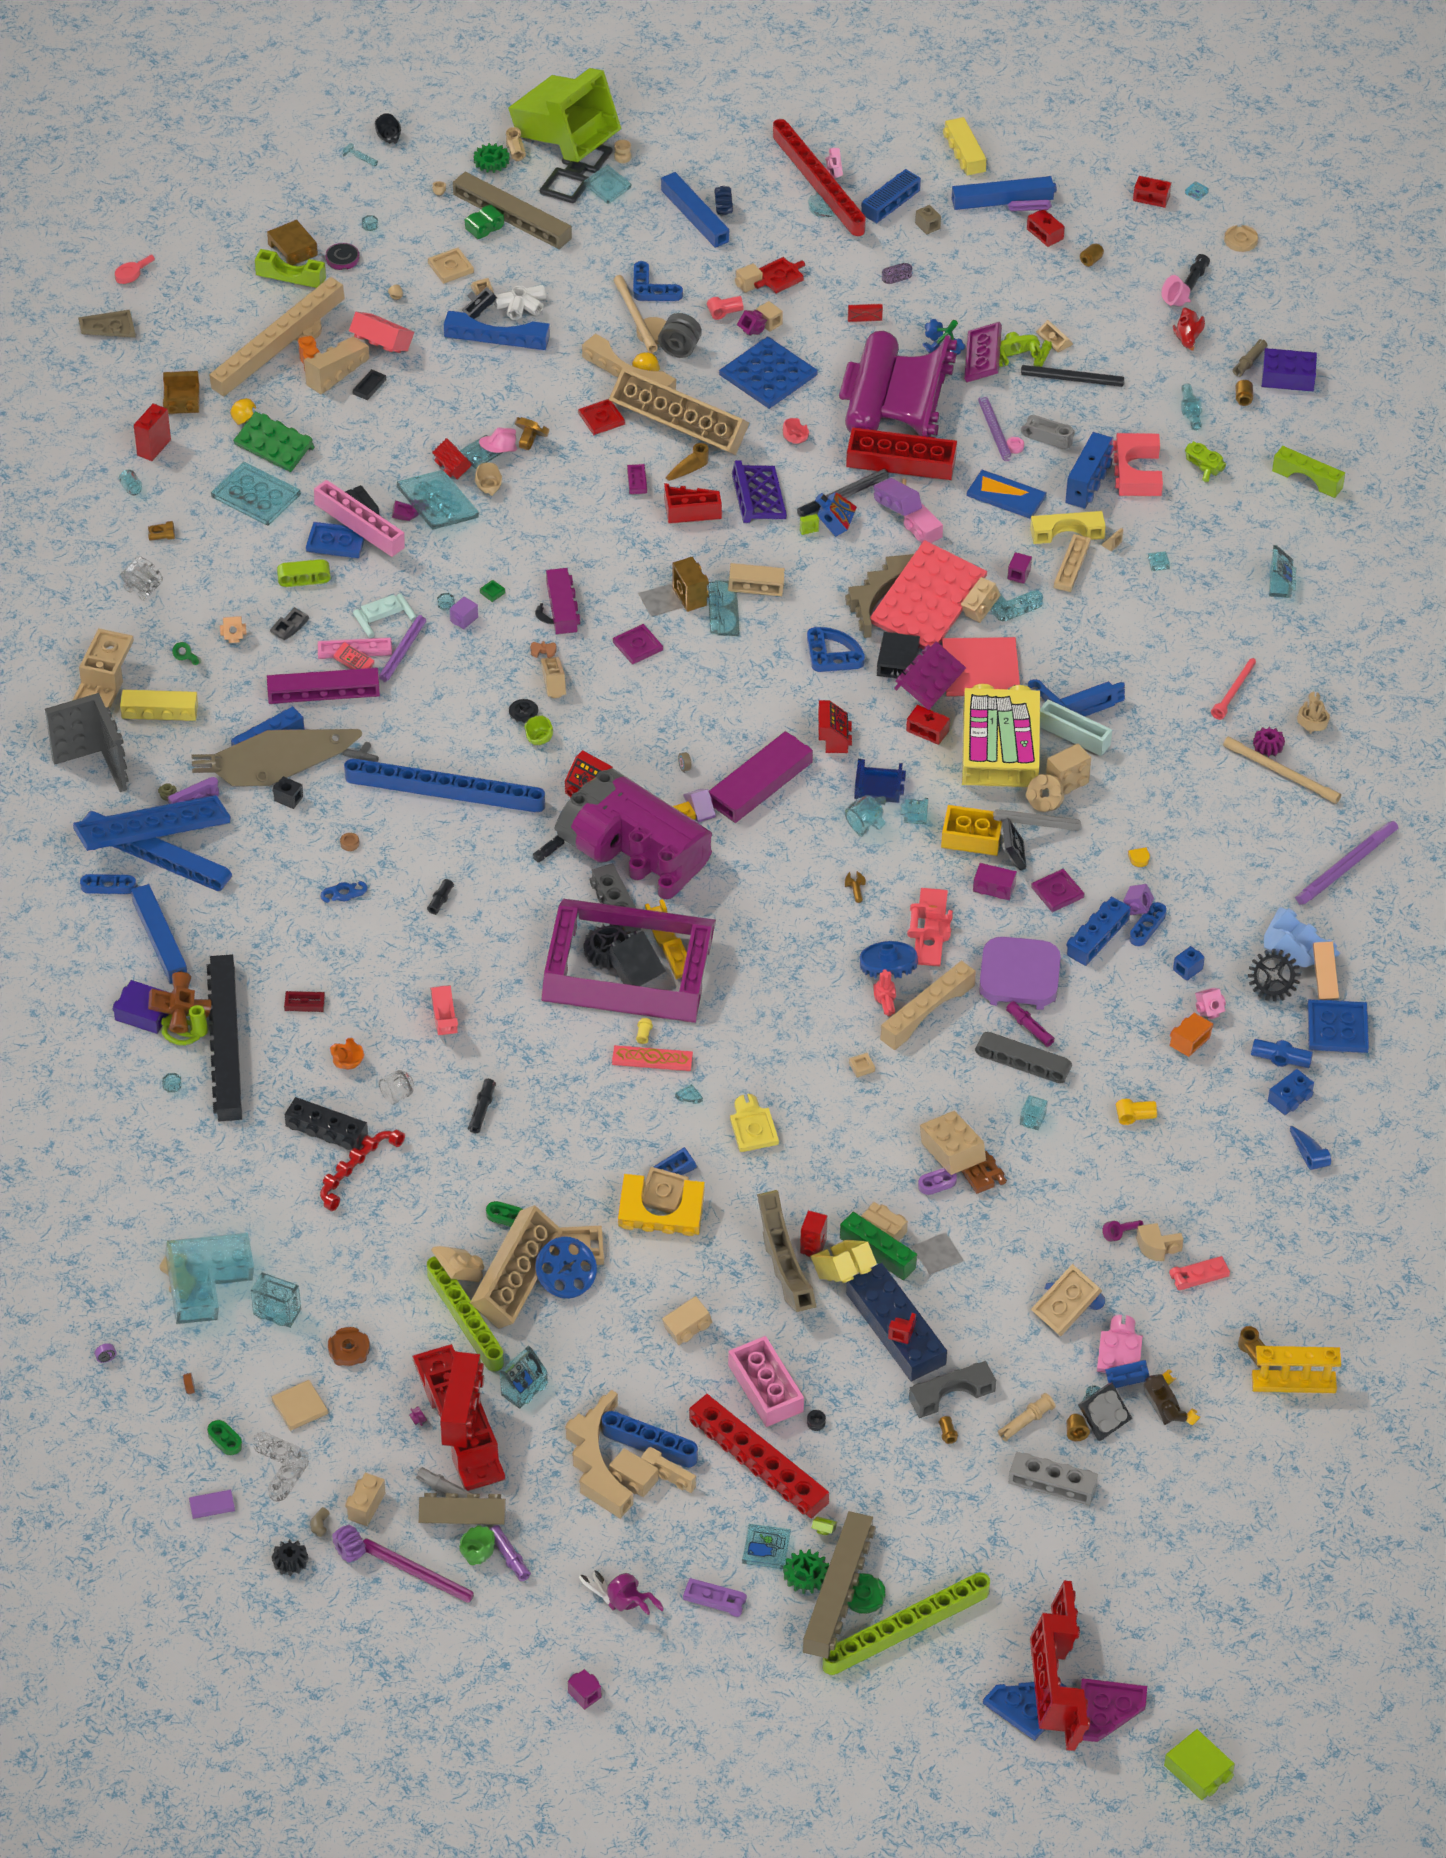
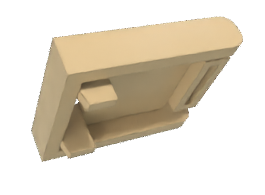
[554,1226,604,1266]

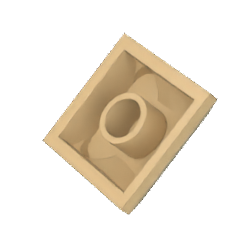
[431,1246,484,1282]

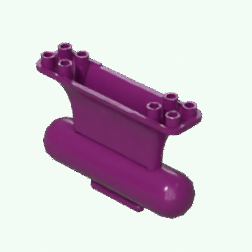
[839,330,957,438]

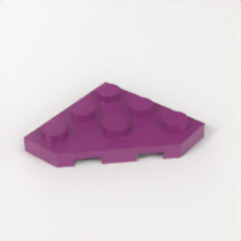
[1081,1678,1148,1742]

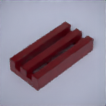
[284,991,325,1012]

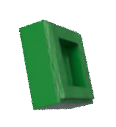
[480,580,505,602]

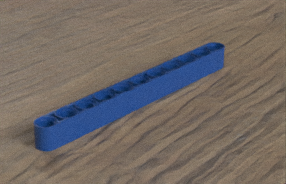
[344,759,545,812]

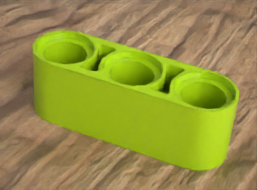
[277,559,331,587]

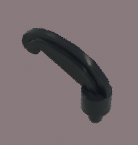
[535,603,554,624]

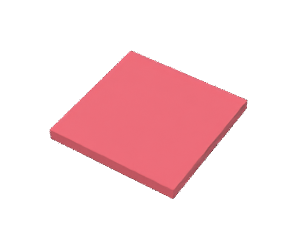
[942,637,1020,696]

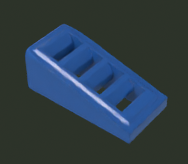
[653,1147,697,1175]

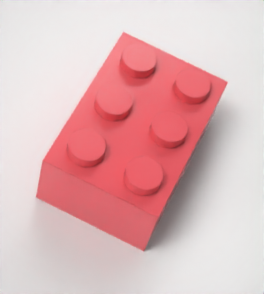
[349,311,414,353]

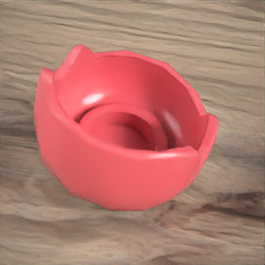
[782,418,810,444]

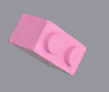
[904,504,943,543]

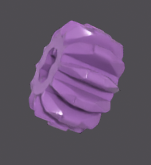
[332,1524,366,1563]

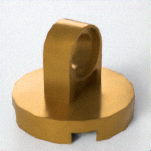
[514,417,550,451]

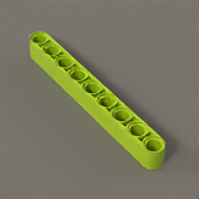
[822,1572,990,1675]

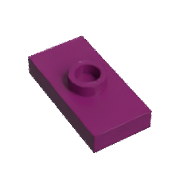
[627,464,647,494]

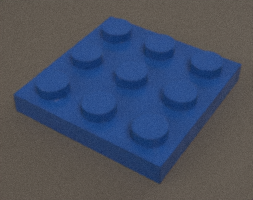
[1307,999,1369,1053]

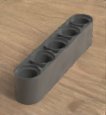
[975,1032,1072,1083]

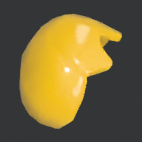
[632,352,660,371]
[230,398,256,425]

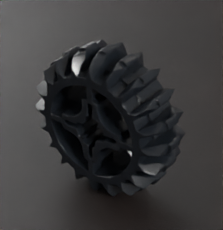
[583,924,631,971]
[1248,949,1301,1002]

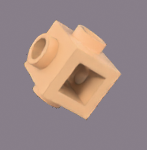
[220,616,246,643]

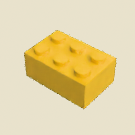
[941,805,1003,856]

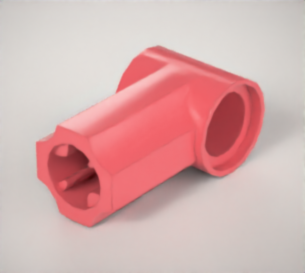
[707,296,743,320]

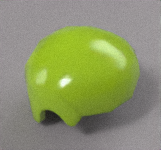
[524,716,553,745]

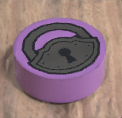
[94,1343,117,1363]

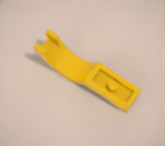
[645,899,687,979]

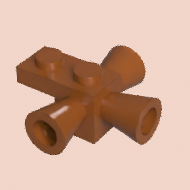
[148,972,211,1034]

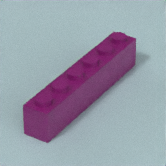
[267,668,380,704]

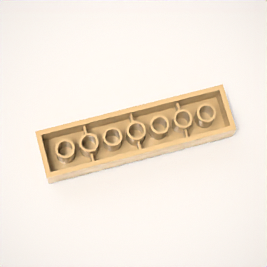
[609,368,750,455]

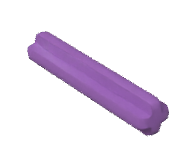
[1008,200,1052,211]

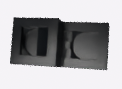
[270,607,310,640]

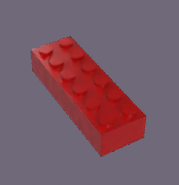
[846,427,957,481]

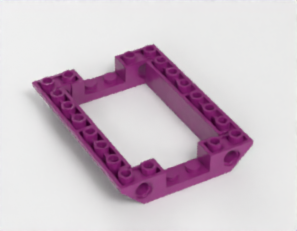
[541,898,716,1023]

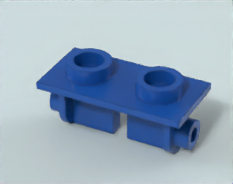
[1105,1360,1150,1388]

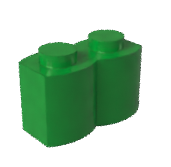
[465,205,504,239]

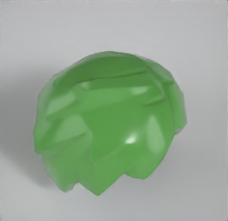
[459,1525,495,1565]

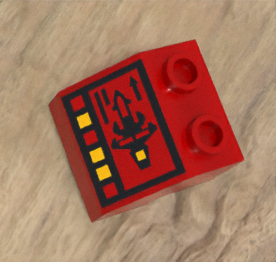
[818,700,852,753]
[565,750,613,798]

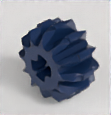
[714,186,733,215]

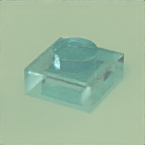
[1148,551,1170,571]

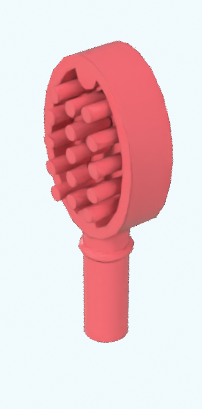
[115,254,155,284]

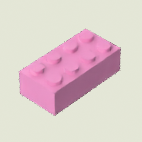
[728,1336,804,1427]

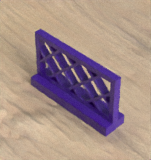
[731,460,787,523]

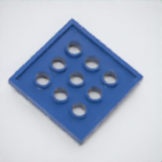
[719,336,818,409]

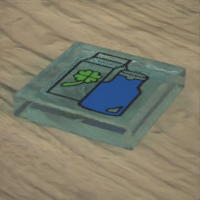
[742,1524,791,1569]

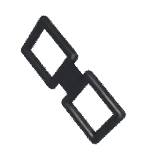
[539,144,613,203]

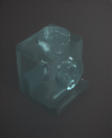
[900,798,928,824]

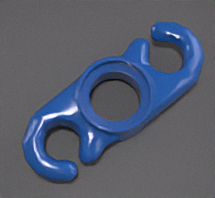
[320,881,368,903]

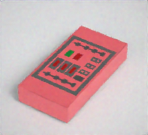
[333,642,375,669]

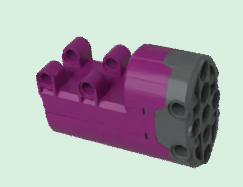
[554,769,712,899]

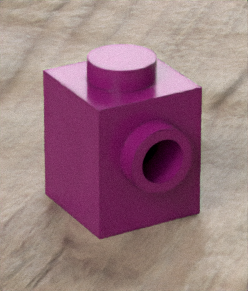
[1007,552,1032,584]
[568,1669,602,1710]

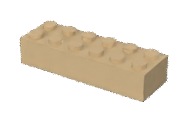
[470,1205,563,1329]

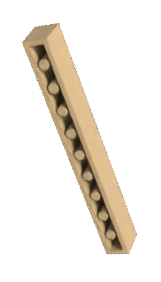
[209,277,345,397]

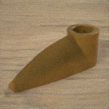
[666,443,709,481]

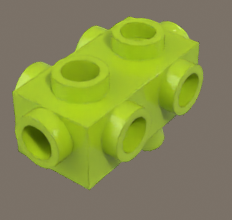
[1185,441,1226,482]

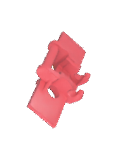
[907,888,953,966]

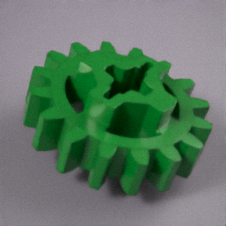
[473,143,510,173]
[783,1549,829,1594]

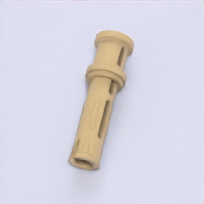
[998,1393,1056,1441]

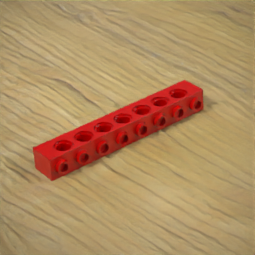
[689,1393,829,1519]

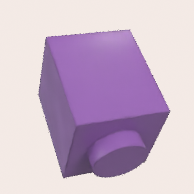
[450,596,478,629]

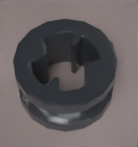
[807,1410,826,1431]

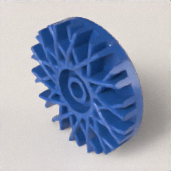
[859,941,918,979]

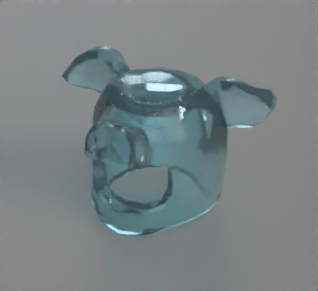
[845,795,886,837]

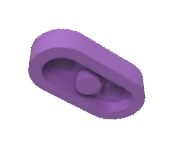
[918,1168,957,1195]

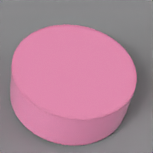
[1006,437,1024,454]

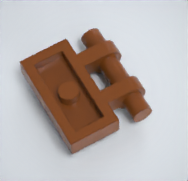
[961,1151,1007,1194]

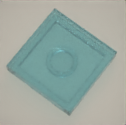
[584,164,632,204]

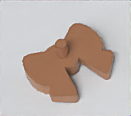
[530,641,556,658]

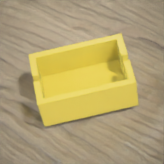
[810,1240,877,1283]

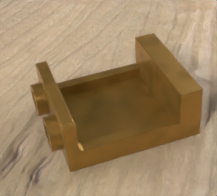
[267,219,318,266]
[163,371,200,414]

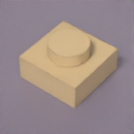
[849,1053,875,1078]

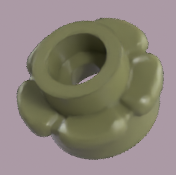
[158,783,177,801]

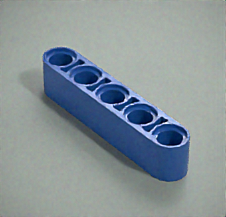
[602,1411,698,1468]

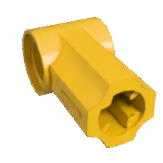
[1115,1098,1157,1125]

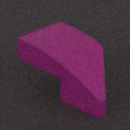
[392,500,429,521]

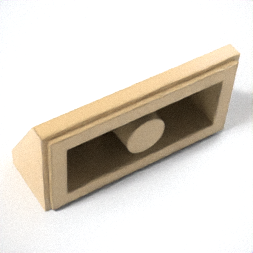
[1036,320,1073,352]

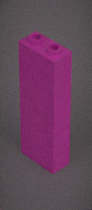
[709,731,813,823]

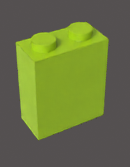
[1164,1729,1235,1801]

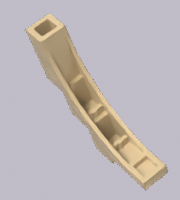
[565,1390,633,1519]

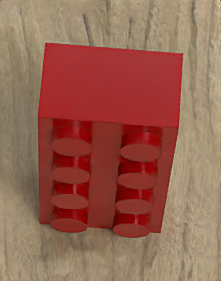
[440,1351,485,1448]

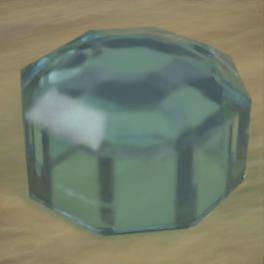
[362,215,378,231]
[437,593,455,611]
[162,1073,182,1092]

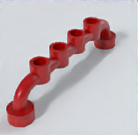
[320,1129,405,1211]

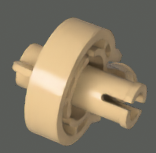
[1297,692,1330,734]

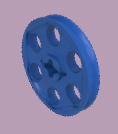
[536,1237,597,1299]

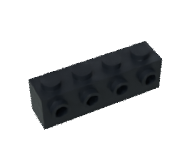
[284,1097,368,1150]

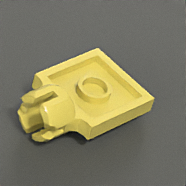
[730,1094,779,1152]

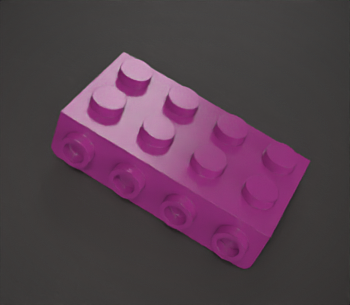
[894,641,966,710]

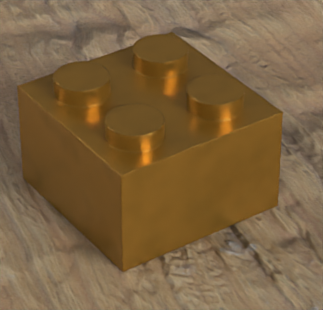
[672,556,709,612]

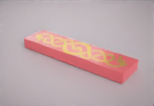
[612,1045,693,1071]

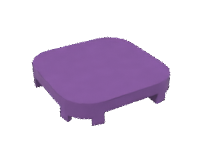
[979,937,1061,1010]

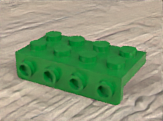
[233,411,315,472]

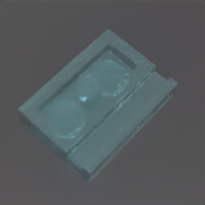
[460,435,503,469]

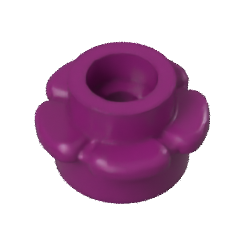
[409,1406,427,1426]

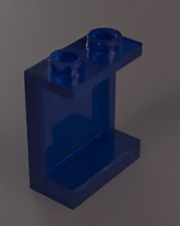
[854,759,906,803]

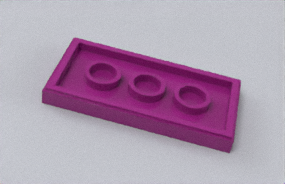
[964,322,1002,383]

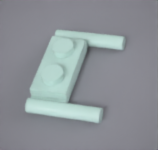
[353,594,417,638]

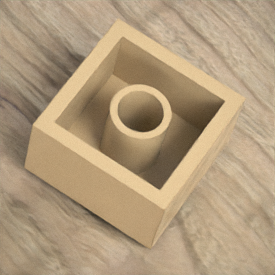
[1046,743,1091,794]

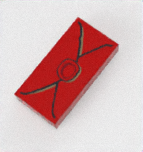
[848,304,883,322]

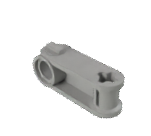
[1021,415,1075,449]

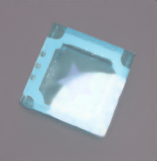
[1185,181,1209,201]

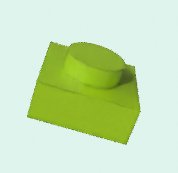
[799,514,819,535]
[811,1516,837,1535]

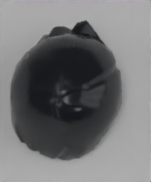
[375,113,401,144]

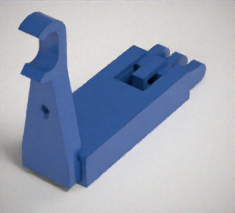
[1028,679,1125,717]

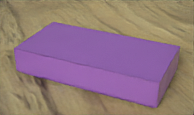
[189,1490,235,1519]

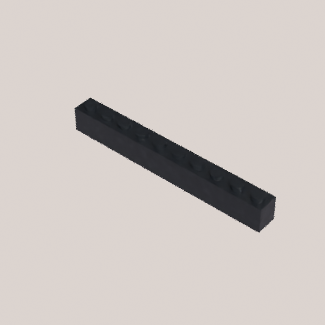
[206,954,242,1122]

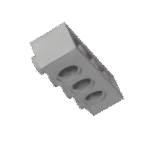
[1008,1451,1098,1506]

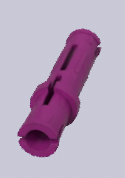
[1006,1001,1055,1047]

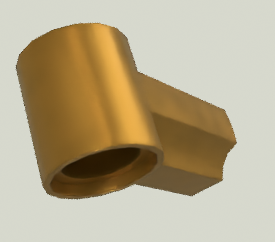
[1238,1326,1265,1368]

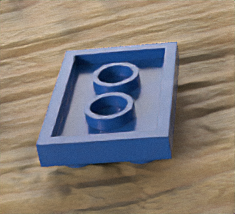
[306,522,365,558]

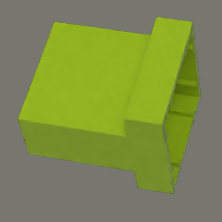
[508,68,622,162]

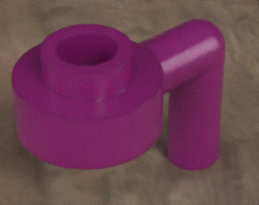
[1102,1220,1144,1242]

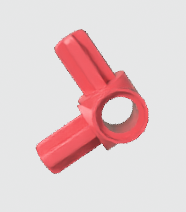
[873,970,896,1016]

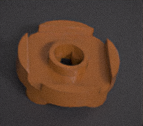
[328,1327,370,1366]

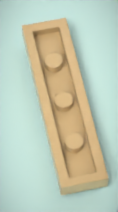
[1054,534,1091,592]

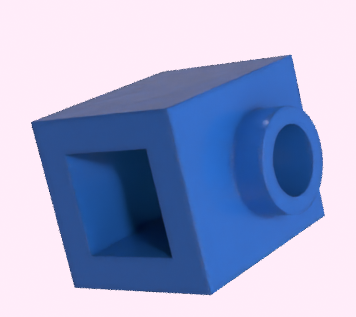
[1173,946,1205,981]

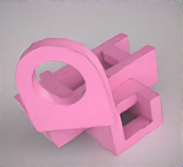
[825,148,843,178]

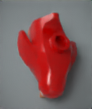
[1173,307,1205,350]

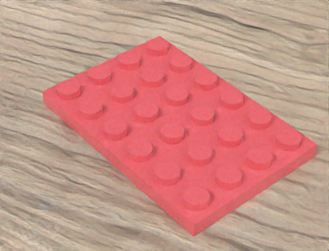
[870,540,987,650]

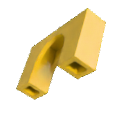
[618,1174,705,1236]

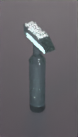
[343,143,378,167]

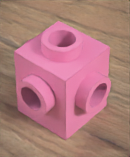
[1195,988,1226,1019]

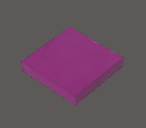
[613,624,663,665]
[1031,869,1085,913]

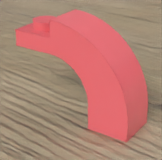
[430,985,458,1035]

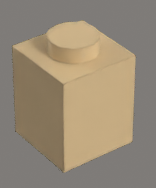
[735,263,762,293]
[756,301,783,332]

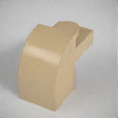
[1136,1223,1184,1261]

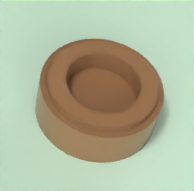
[340,833,359,851]

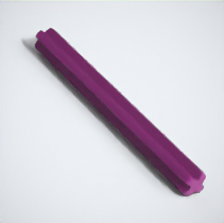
[363,1538,474,1603]

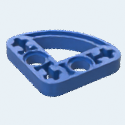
[807,627,865,672]

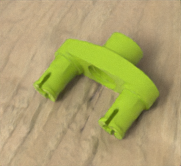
[999,332,1043,367]

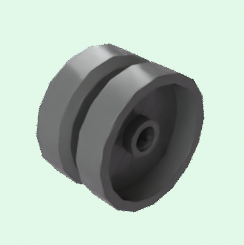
[658,313,702,358]

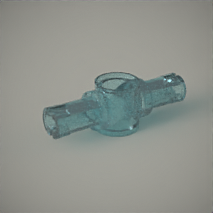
[1181,384,1202,430]

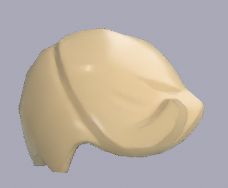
[475,462,502,496]

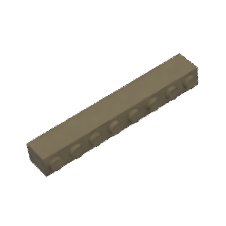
[453,171,572,249]
[803,1511,876,1659]

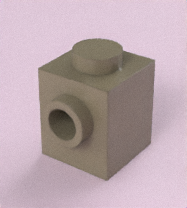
[915,205,941,235]

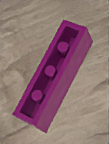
[546,568,580,635]

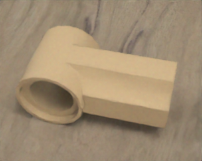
[506,127,526,161]

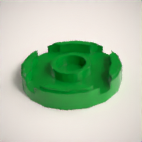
[847,1573,885,1614]

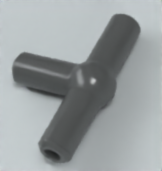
[342,742,379,762]

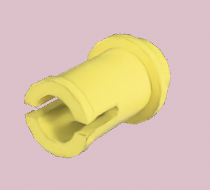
[636,1018,653,1044]

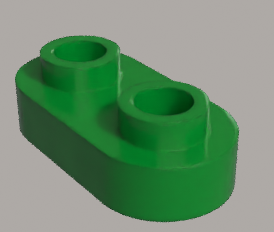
[486,1201,523,1227]
[207,1420,242,1455]

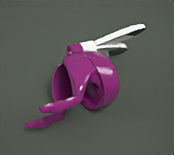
[579,1570,664,1615]

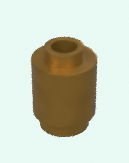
[1080,243,1104,267]
[1235,380,1253,406]

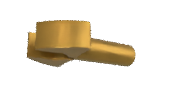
[845,871,866,903]

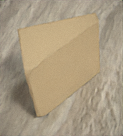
[471,278,494,296]
[1101,528,1123,551]

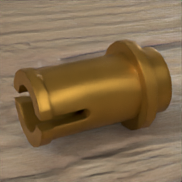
[938,1416,958,1444]

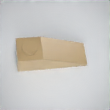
[541,657,566,698]

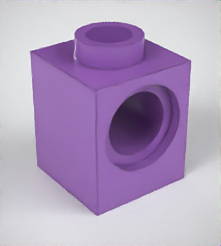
[1123,884,1154,915]

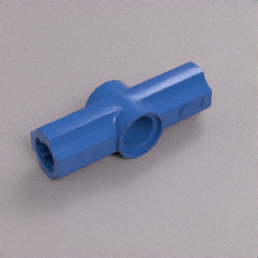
[1251,1039,1313,1068]

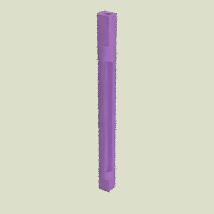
[1295,821,1399,905]

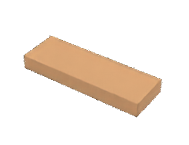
[1313,941,1339,1000]

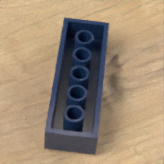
[846,1263,947,1382]

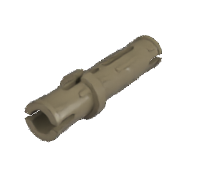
[1233,339,1268,377]

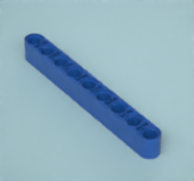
[82,811,232,891]

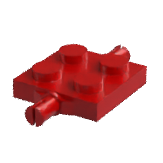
[754,257,805,294]

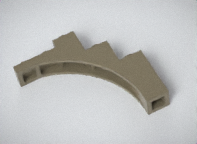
[845,554,914,638]
[757,1190,816,1312]

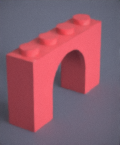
[1113,433,1163,496]

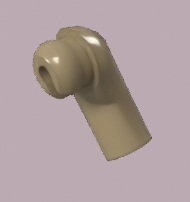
[310,1507,330,1537]

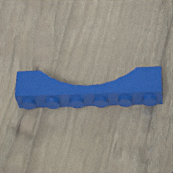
[444,311,550,350]

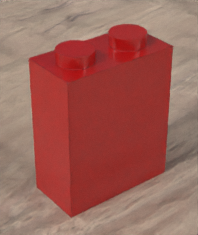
[134,403,171,461]

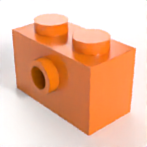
[1169,1013,1214,1057]

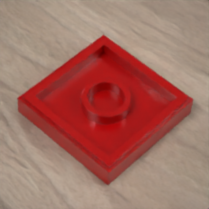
[578,399,625,435]

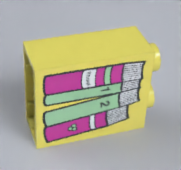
[962,684,1040,787]

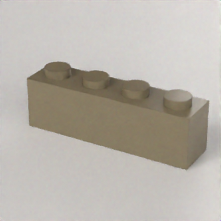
[418,1493,506,1525]

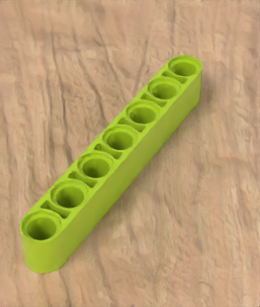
[426,1256,504,1372]

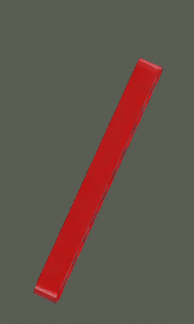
[773,119,866,236]

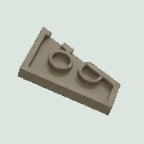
[78,309,136,338]

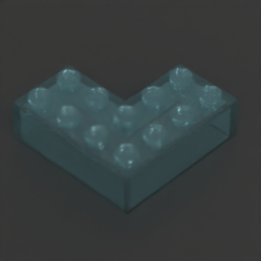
[165,1233,254,1324]

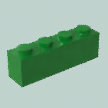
[840,1211,917,1281]

